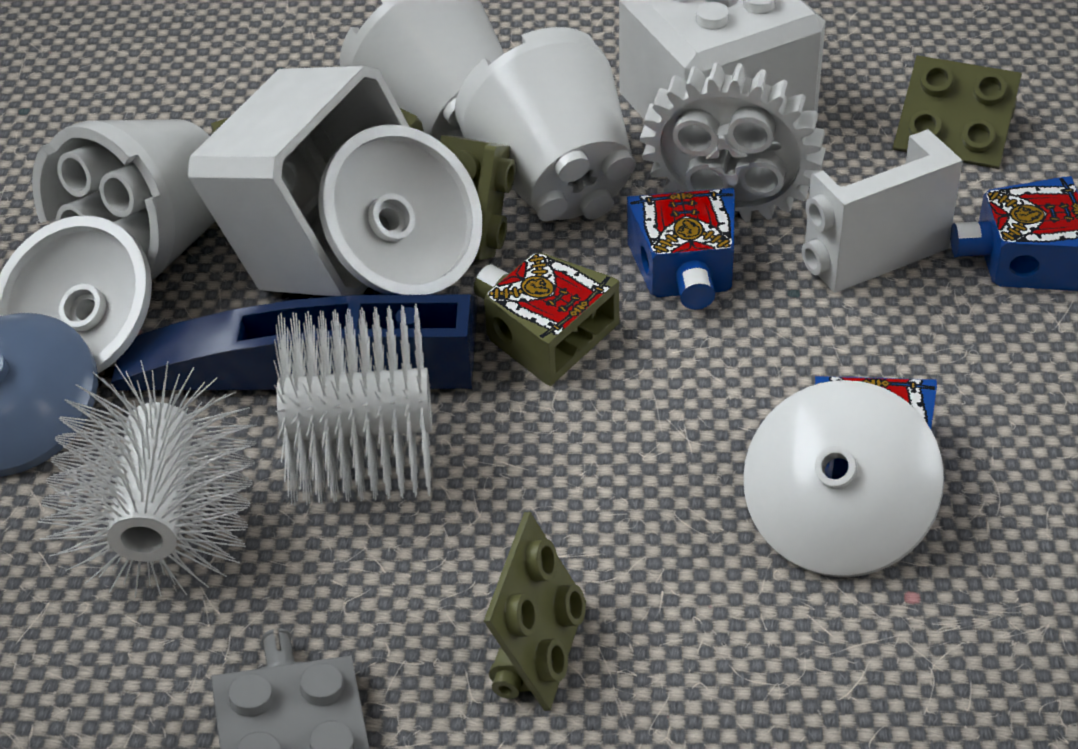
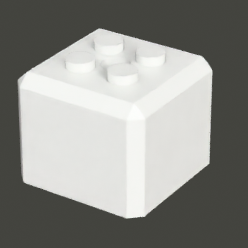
[619,0,826,119]
[188,66,409,297]

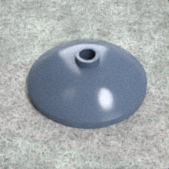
[0,313,98,477]

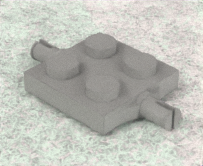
[211,628,370,749]

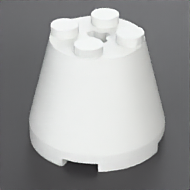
[340,0,504,141]
[455,27,636,221]
[32,119,215,280]

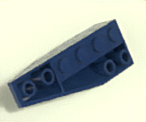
[111,294,478,391]

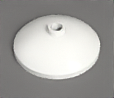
[318,125,482,295]
[0,215,152,373]
[744,380,944,577]

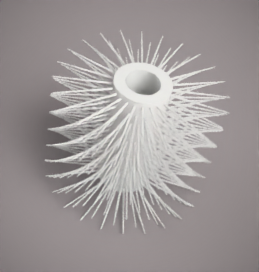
[274,304,432,506]
[37,360,257,598]

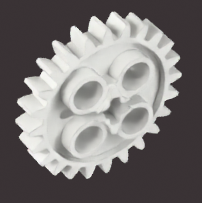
[640,63,826,222]

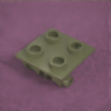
[893,55,1022,169]
[484,511,586,711]

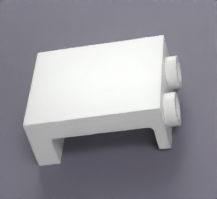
[802,129,963,293]

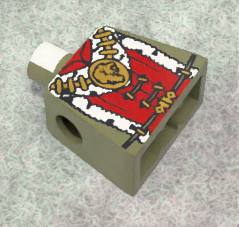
[474,253,620,386]

